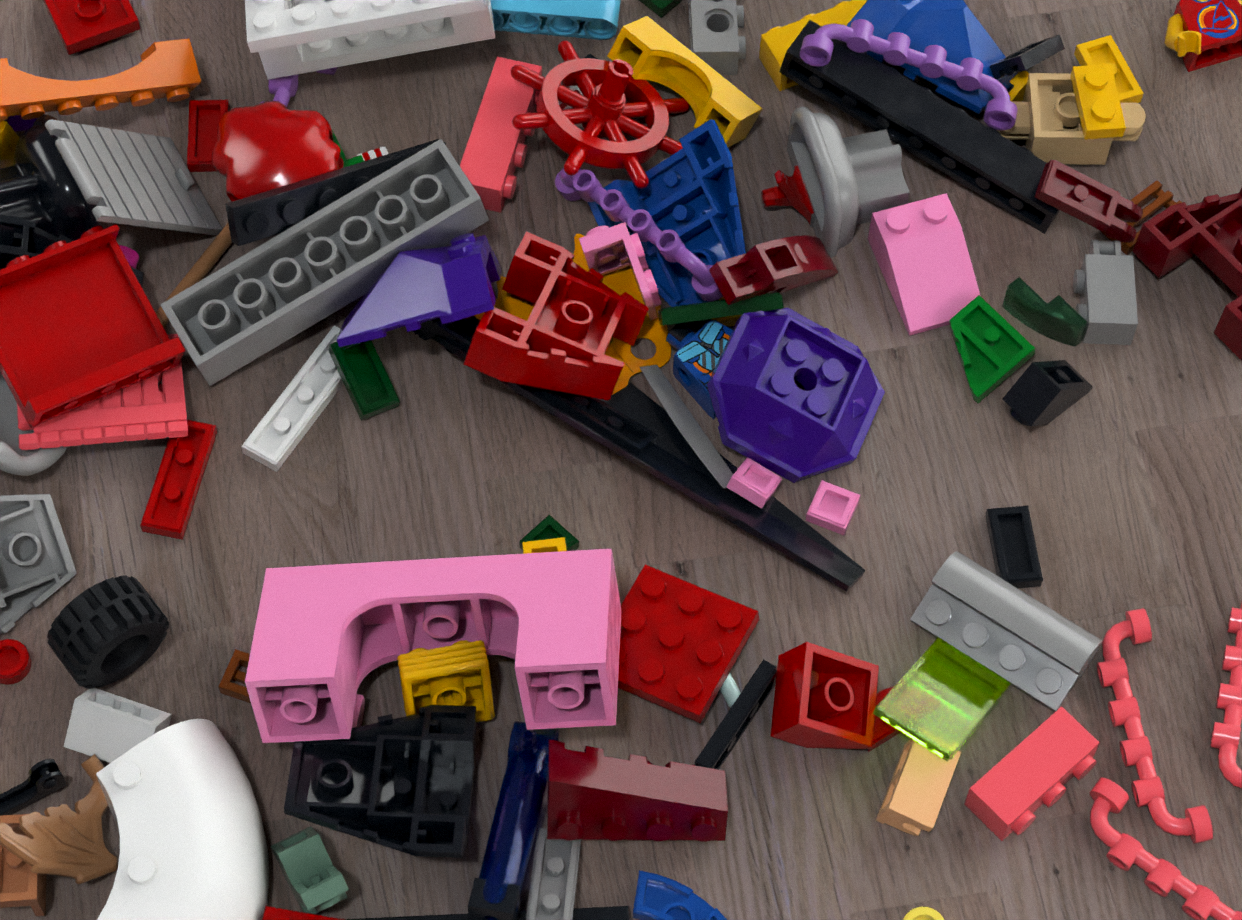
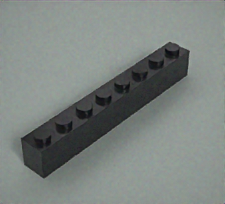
[779,20,1060,234]

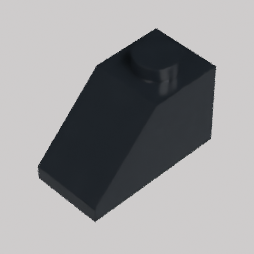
[1002,360,1093,427]

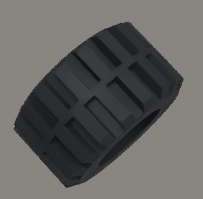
[47,575,169,689]

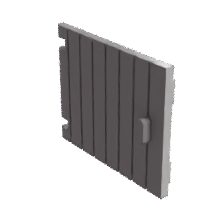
[45,120,222,236]

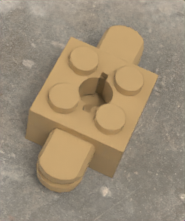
[988,73,1146,165]

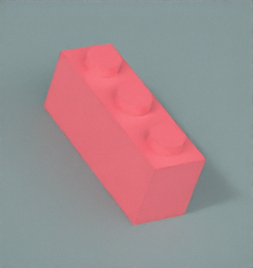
[964,706,1100,841]

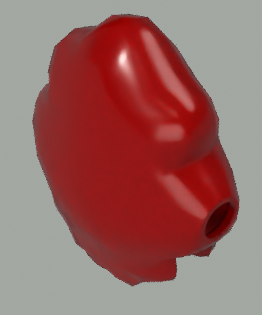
[212,101,344,202]

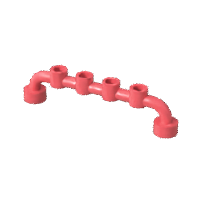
[1210,602,1242,789]
[1097,608,1213,843]
[1090,777,1242,920]

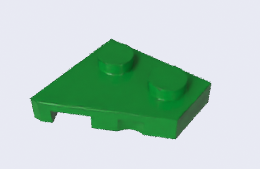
[949,295,1035,404]

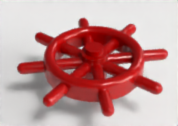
[511,40,690,189]

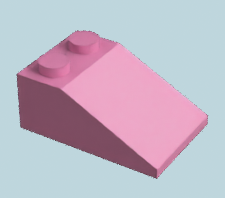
[868,193,981,336]

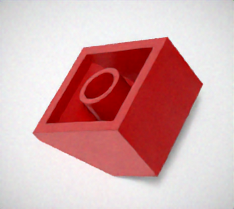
[770,642,879,749]

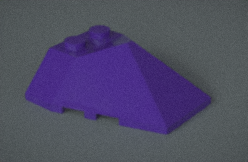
[336,233,502,347]

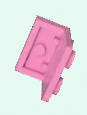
[579,222,662,320]

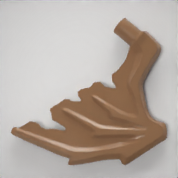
[0,754,118,885]

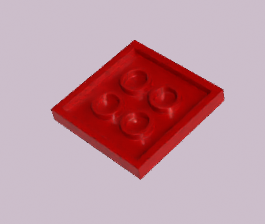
[618,564,759,723]

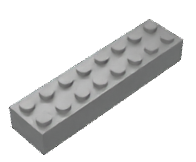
[160,139,489,386]

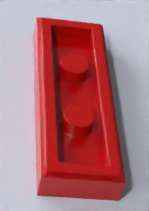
[140,420,217,540]

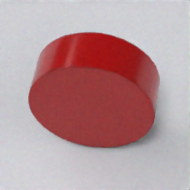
[0,639,31,685]

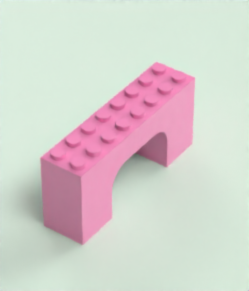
[245,549,622,743]

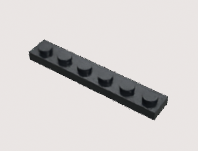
[225,139,446,246]

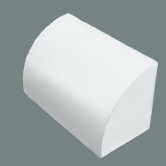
[64,688,172,763]

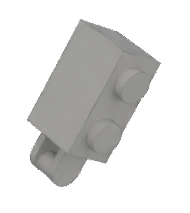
[1073,240,1138,345]

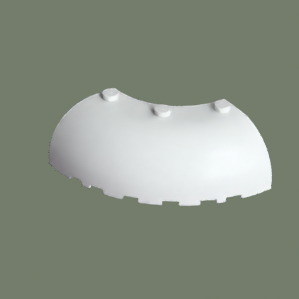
[96,719,269,920]

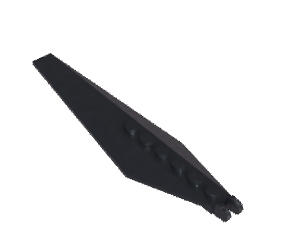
[411,317,865,592]

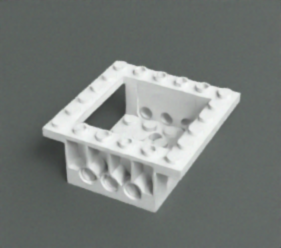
[245,0,495,80]

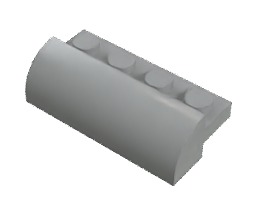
[910,551,1103,712]

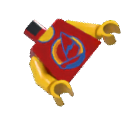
[1165,0,1242,72]

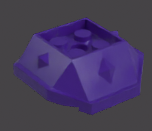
[707,307,885,483]

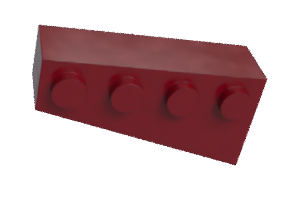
[547,739,728,842]

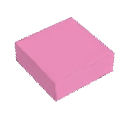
[726,457,782,509]
[805,480,860,535]

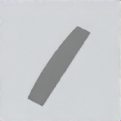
[640,365,733,489]

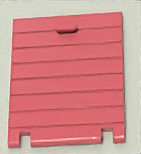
[17,334,188,450]

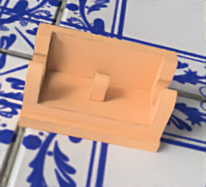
[876,732,961,836]

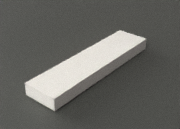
[241,326,344,472]

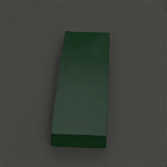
[658,292,784,326]

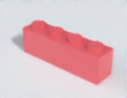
[460,56,542,213]

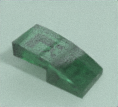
[1002,277,1087,347]

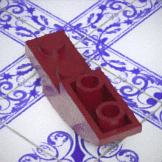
[709,235,838,305]

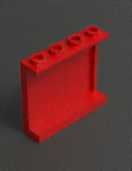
[0,224,186,428]

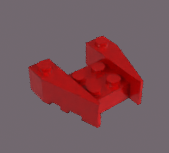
[463,231,649,400]

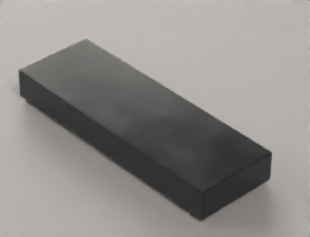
[695,659,777,770]

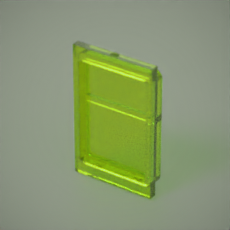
[873,638,1011,762]

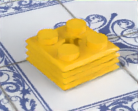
[397,640,495,722]

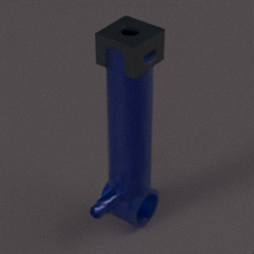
[468,721,559,920]

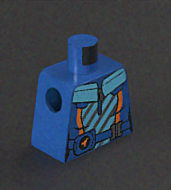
[666,320,733,420]

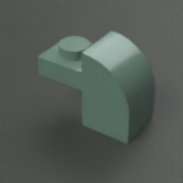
[270,826,349,914]

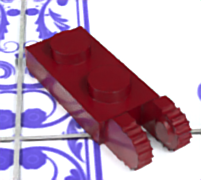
[1035,159,1143,243]

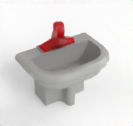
[761,107,910,258]

